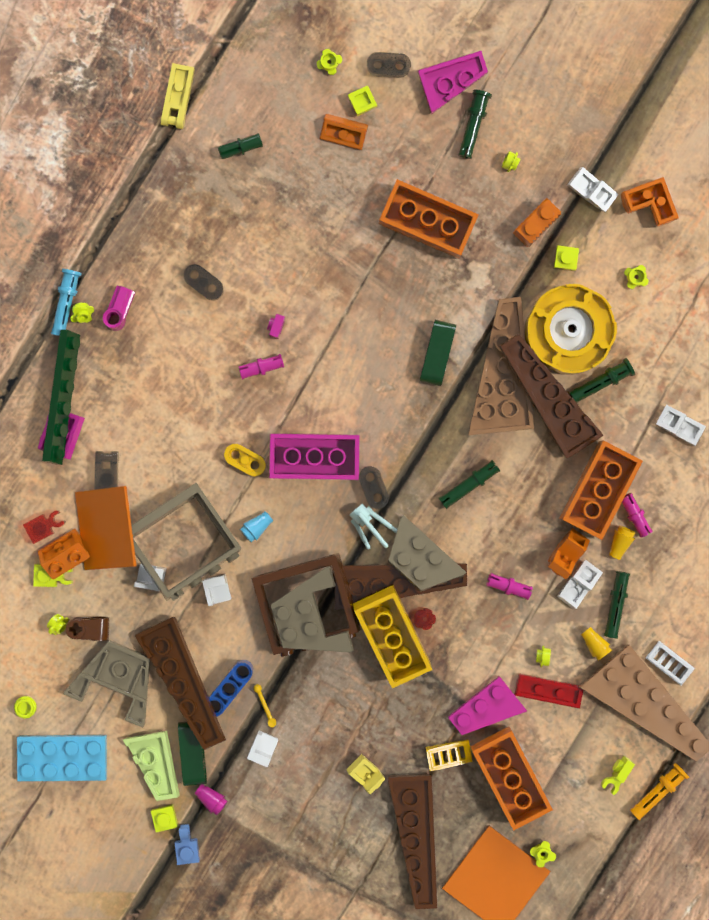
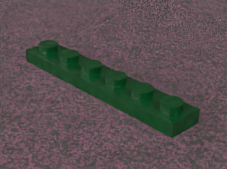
[42,330,80,465]

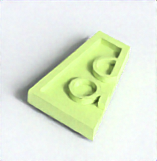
[123,731,180,801]

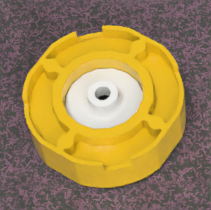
[525,284,617,375]

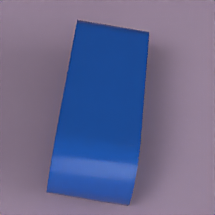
[209,660,254,717]

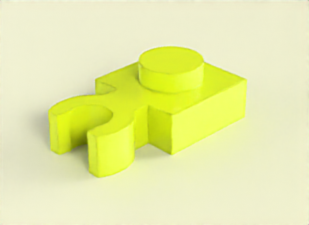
[33,564,73,587]

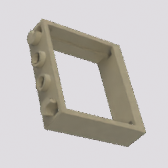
[131,483,242,601]

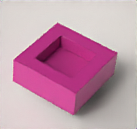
[267,314,286,339]

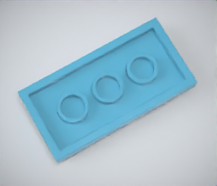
[17,735,107,781]

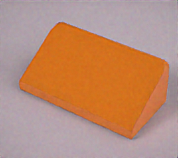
[320,114,368,150]

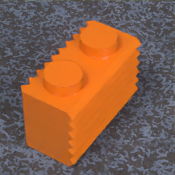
[513,198,561,247]

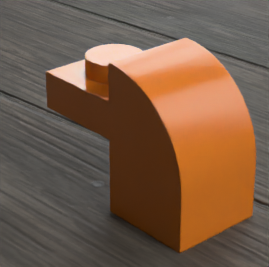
[548,528,590,579]

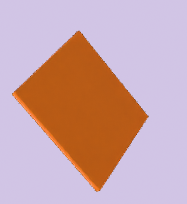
[75,486,136,570]
[442,825,551,920]

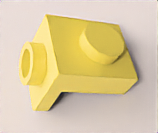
[346,754,385,794]

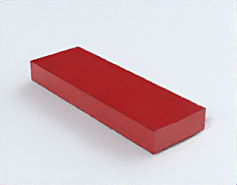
[514,673,583,709]

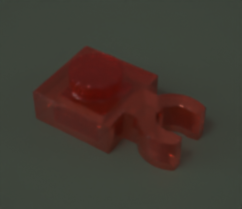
[23,510,66,544]

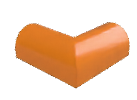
[621,177,679,227]

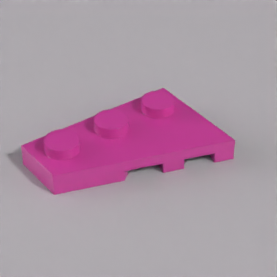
[418,51,488,114]
[448,676,527,735]

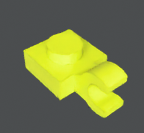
[601,756,635,795]

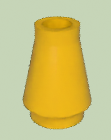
[609,525,635,560]
[581,627,612,661]

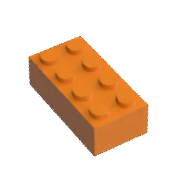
[379,179,479,259]
[559,440,643,540]
[470,726,553,831]

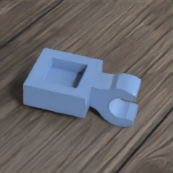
[175,824,200,865]

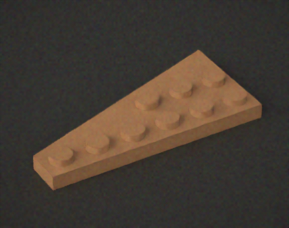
[468,297,534,435]
[579,645,709,762]

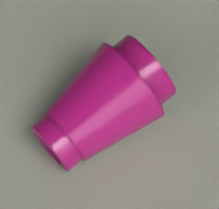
[194,784,228,815]

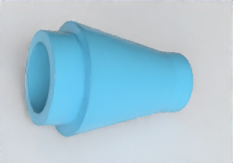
[240,511,273,542]

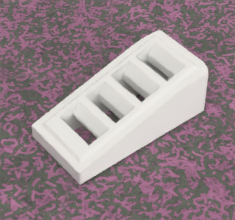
[646,641,695,686]

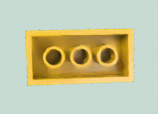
[353,585,432,688]

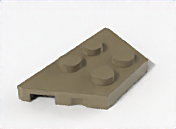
[388,515,466,592]

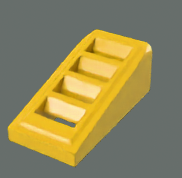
[425,739,473,771]

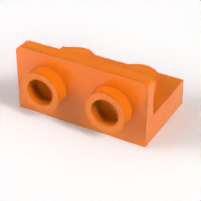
[38,529,90,579]

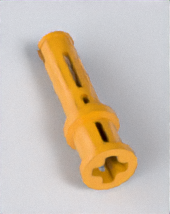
[630,763,690,820]

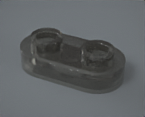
[367,52,411,78]
[184,264,224,301]
[359,466,389,509]

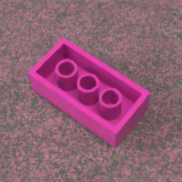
[269,434,360,480]

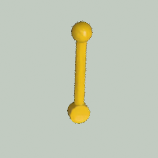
[253,684,277,727]

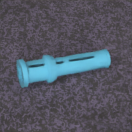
[51,268,82,336]

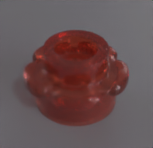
[414,608,436,630]

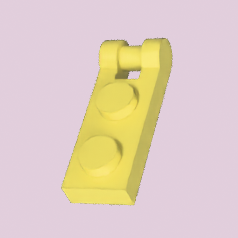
[161,63,195,129]

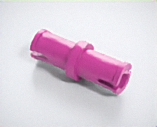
[238,354,284,380]
[622,493,653,538]
[486,573,533,600]

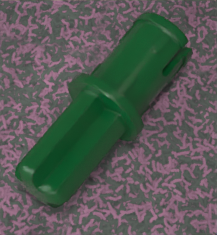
[218,133,263,159]

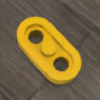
[224,444,266,476]

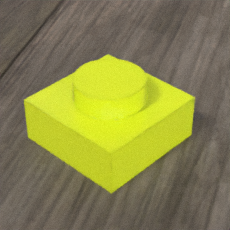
[348,85,377,116]
[553,245,579,271]
[151,804,178,833]

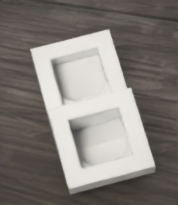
[567,167,619,212]
[656,405,706,446]
[556,560,603,609]

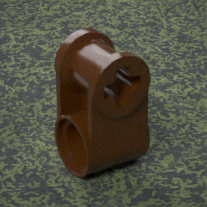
[65,616,109,641]

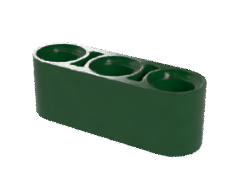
[420,319,456,386]
[178,722,207,786]

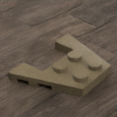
[271,566,354,652]
[64,640,150,728]

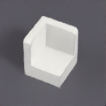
[134,564,166,591]
[202,574,231,606]
[247,730,278,767]

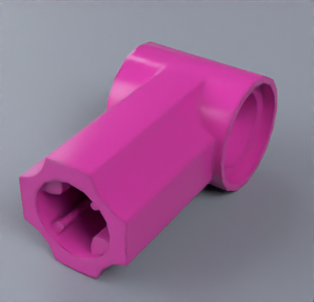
[103,285,135,331]

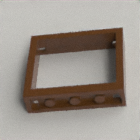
[251,553,361,657]

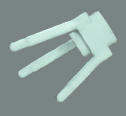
[350,504,398,549]

